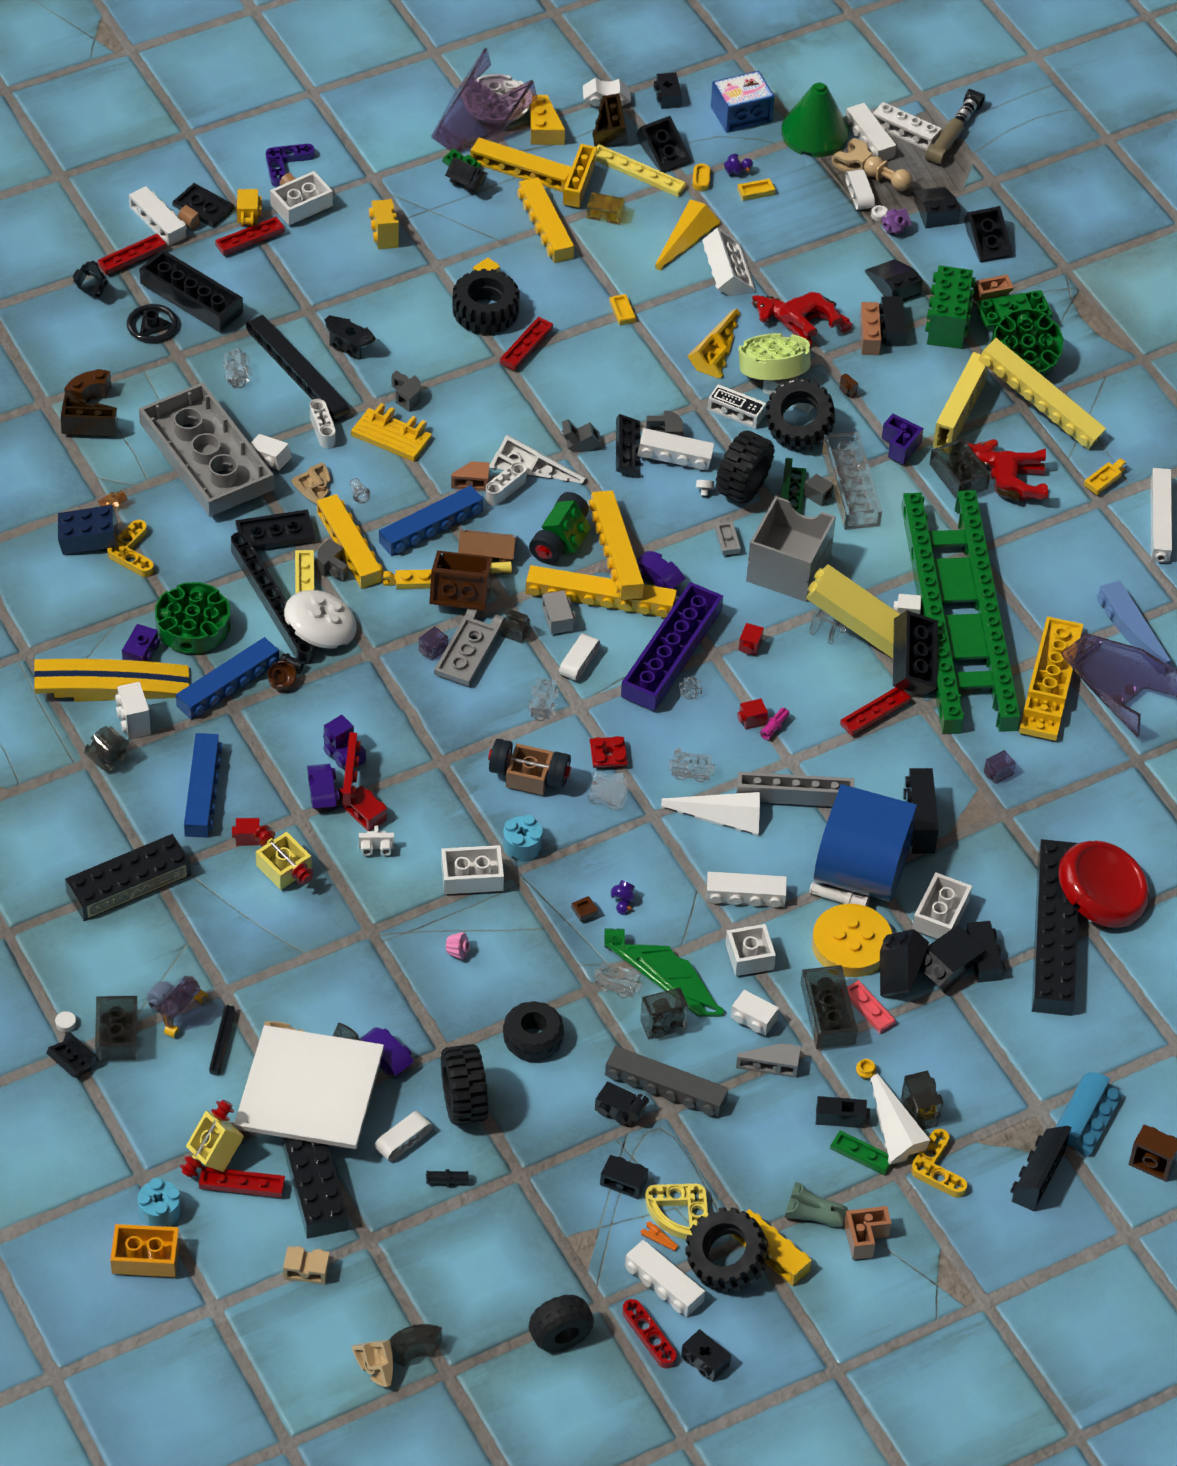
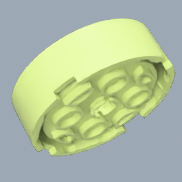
[738,333,811,380]

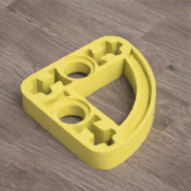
[645,1184,708,1240]

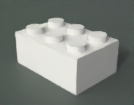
[270,171,333,225]
[441,845,504,894]
[912,873,972,939]

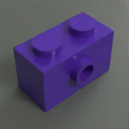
[122,624,160,662]

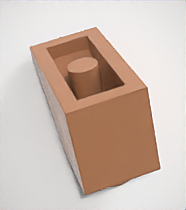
[973,274,1014,301]
[451,461,490,491]

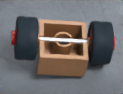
[488,739,572,795]

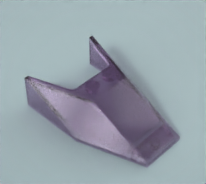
[431,48,537,153]
[1062,633,1177,737]

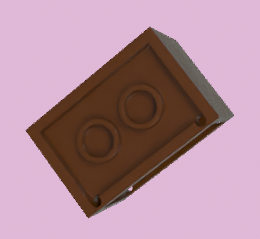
[429,550,493,610]

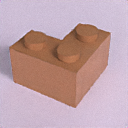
[844,1206,891,1260]

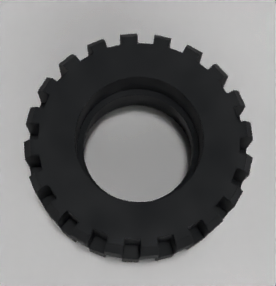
[452,269,520,334]
[765,378,835,451]
[716,430,775,504]
[441,1044,489,1125]
[685,1207,769,1293]

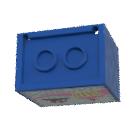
[710,70,775,133]

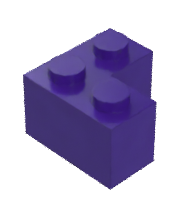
[882,413,924,465]
[323,714,366,770]

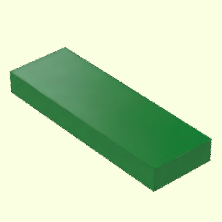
[830,1130,892,1176]

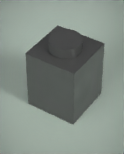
[804,474,834,506]

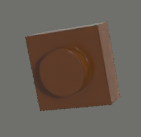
[839,373,858,399]
[571,896,598,922]

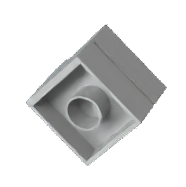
[746,496,836,602]

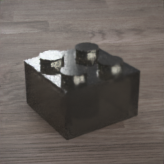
[640,987,688,1040]
[901,1070,943,1130]

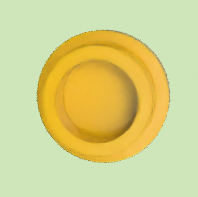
[856,1059,876,1079]

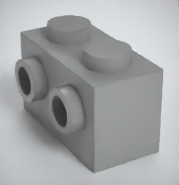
[542,591,576,634]

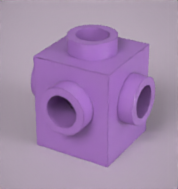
[881,208,912,235]

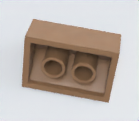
[458,530,518,562]

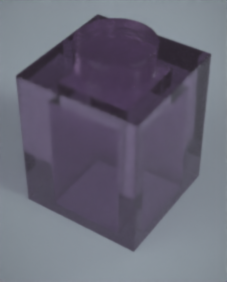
[419,626,448,661]
[984,750,1016,784]

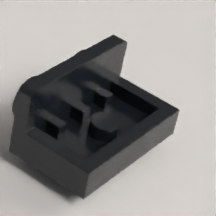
[46,1032,96,1078]

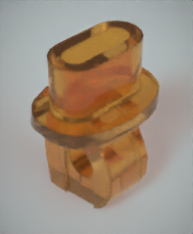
[97,490,128,509]

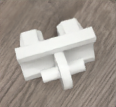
[359,826,394,856]

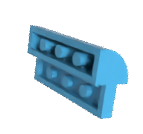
[1055,1072,1123,1157]

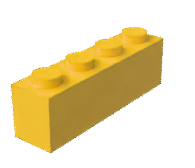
[563,144,597,208]
[731,1209,811,1286]

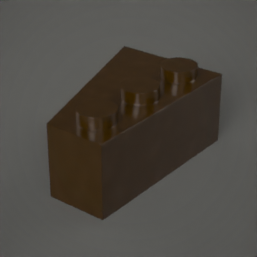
[592,93,628,147]
[61,395,118,436]

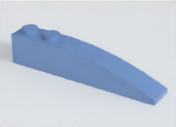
[1097,580,1171,673]

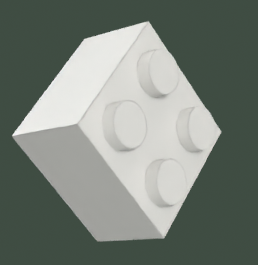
[115,682,151,740]
[725,924,776,976]

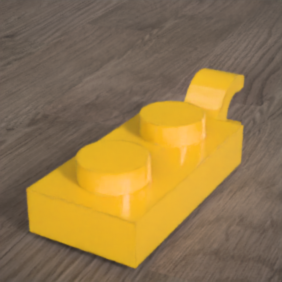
[1084,458,1126,495]
[382,569,432,589]

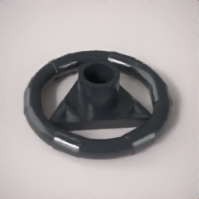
[126,304,178,343]

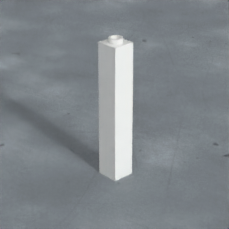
[1150,468,1172,563]

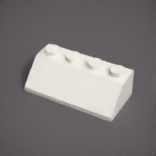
[702,228,756,296]

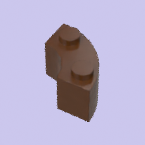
[64,369,111,403]

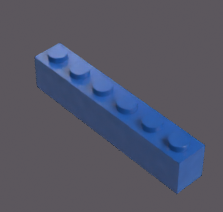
[379,485,483,556]
[176,637,279,720]
[184,733,223,838]

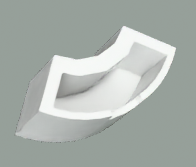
[583,78,631,107]

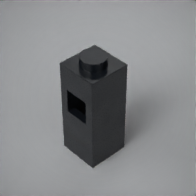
[815,1096,870,1128]

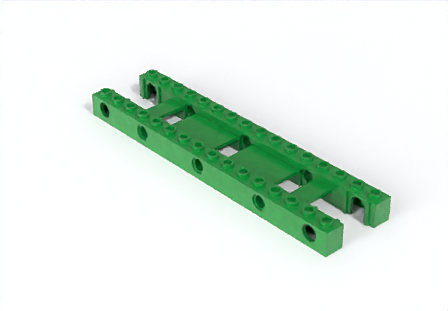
[901,490,1020,734]

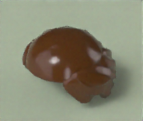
[268,661,297,691]

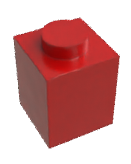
[738,623,764,656]
[737,698,768,730]
[232,818,260,846]

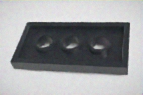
[235,509,315,550]

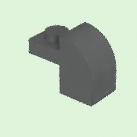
[392,370,421,412]
[646,410,684,436]
[562,419,601,452]
[318,539,348,582]

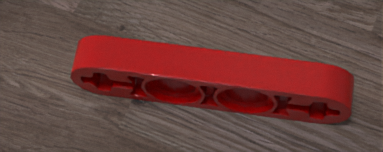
[622,1299,676,1369]

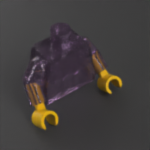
[155,975,208,1038]

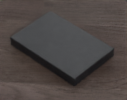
[172,183,235,228]

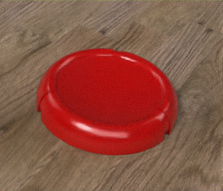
[1059,840,1149,928]

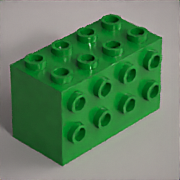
[925,265,976,349]

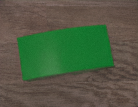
[442,148,481,168]

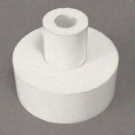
[696,480,714,496]

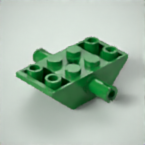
[975,290,1053,333]

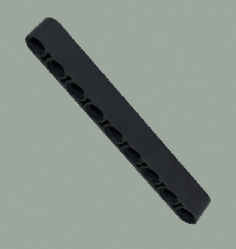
[246,315,350,421]
[231,532,313,664]

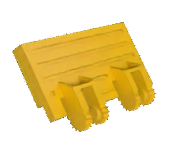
[351,403,432,462]

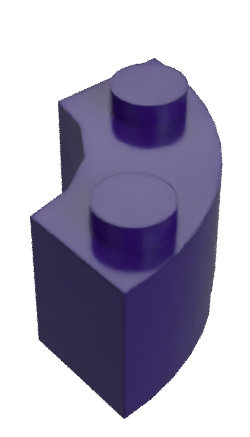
[636,551,686,589]
[307,763,339,808]
[358,1027,414,1076]

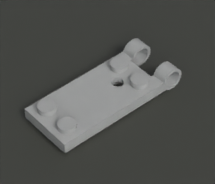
[434,609,506,686]

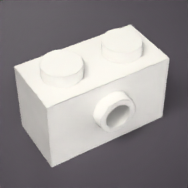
[250,434,292,470]
[731,990,779,1036]

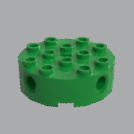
[991,308,1064,377]
[155,582,231,654]

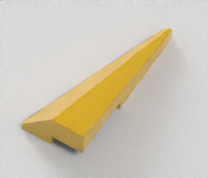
[655,199,720,271]
[687,308,740,379]

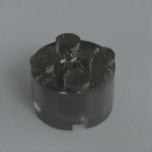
[84,726,129,772]

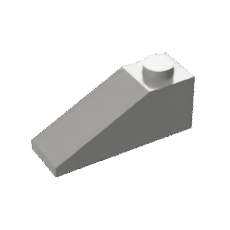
[736,1043,801,1078]

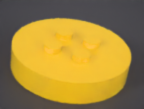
[812,904,892,977]

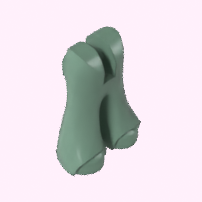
[785,1182,848,1227]

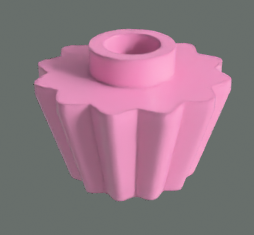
[445,932,470,960]

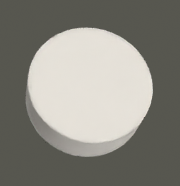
[871,205,888,222]
[55,1011,76,1032]

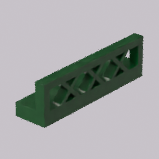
[781,458,806,514]

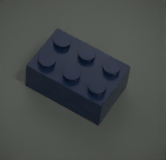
[58,505,118,555]

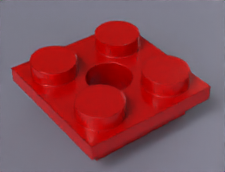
[589,736,628,768]

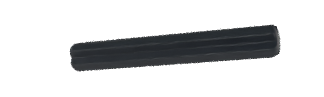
[209,1005,235,1075]

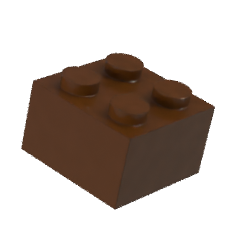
[1128,1124,1177,1182]

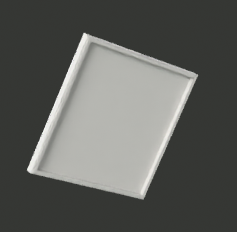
[234,1025,384,1149]

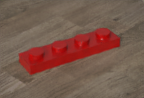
[215,216,285,256]
[97,233,167,275]
[500,316,553,371]
[840,687,911,736]
[343,732,361,806]
[199,1167,285,1198]

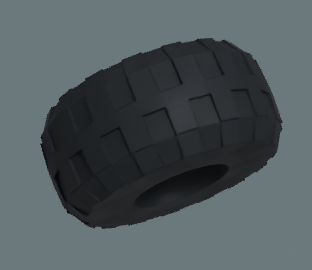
[503,1001,564,1061]
[528,1294,594,1352]

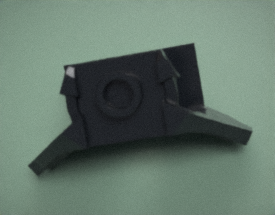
[73,260,108,297]
[324,315,376,359]

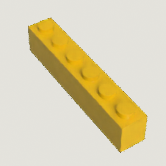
[470,138,572,192]
[517,177,574,263]
[316,494,383,589]

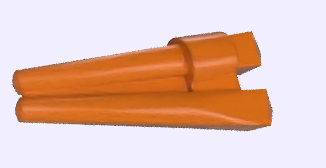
[640,1221,678,1251]

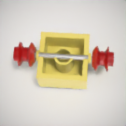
[254,825,313,890]
[180,1099,244,1178]

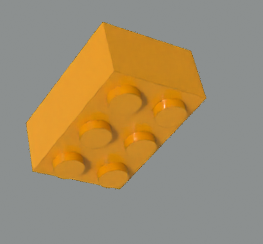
[110,1224,180,1277]

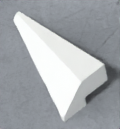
[490,435,586,484]
[661,792,760,836]
[870,1073,930,1165]

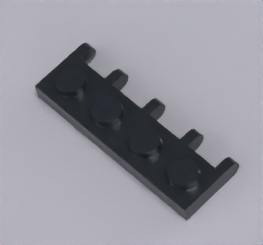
[616,414,641,478]

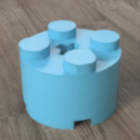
[503,815,543,861]
[137,1178,181,1227]

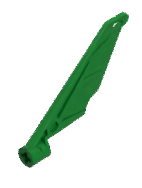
[604,928,724,1017]

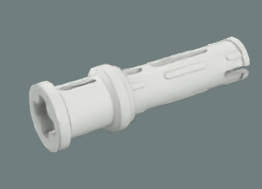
[809,882,870,907]

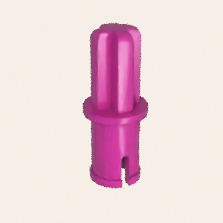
[759,707,790,740]

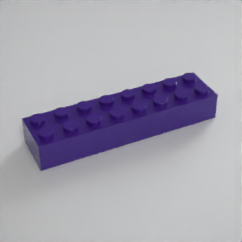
[621,582,723,711]

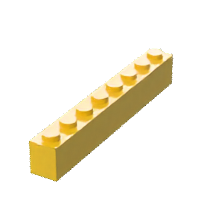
[588,490,644,600]
[525,565,677,618]

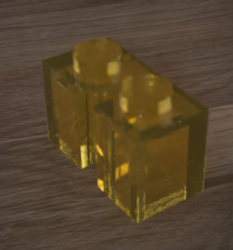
[586,192,625,225]

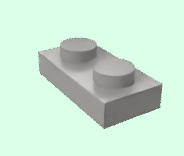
[714,521,741,556]

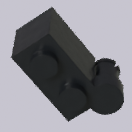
[445,157,488,193]
[595,1081,649,1128]

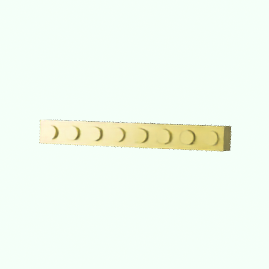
[978,338,1106,450]

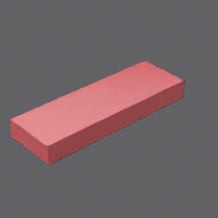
[843,980,896,1034]

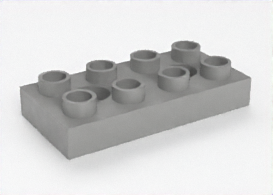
[139,382,274,517]

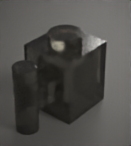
[502,608,532,644]

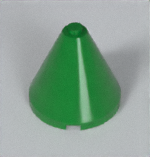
[781,83,849,157]

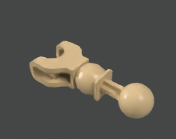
[832,138,913,191]

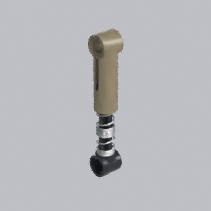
[925,89,985,165]

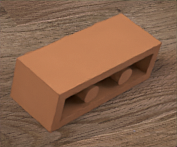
[859,302,881,355]

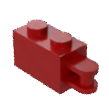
[338,785,387,831]

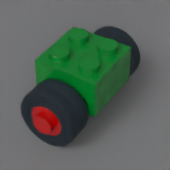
[529,492,591,564]

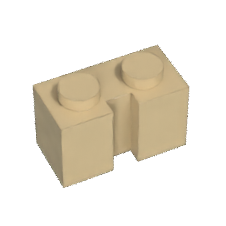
[283,1246,330,1285]

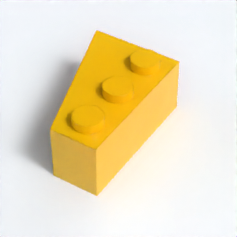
[530,95,565,145]
[368,199,399,249]

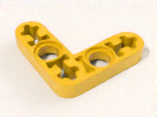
[107,520,154,577]
[911,1129,967,1198]

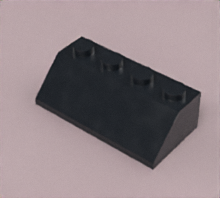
[1010,1126,1072,1211]

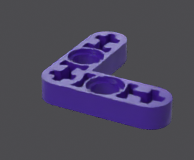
[265,144,315,187]

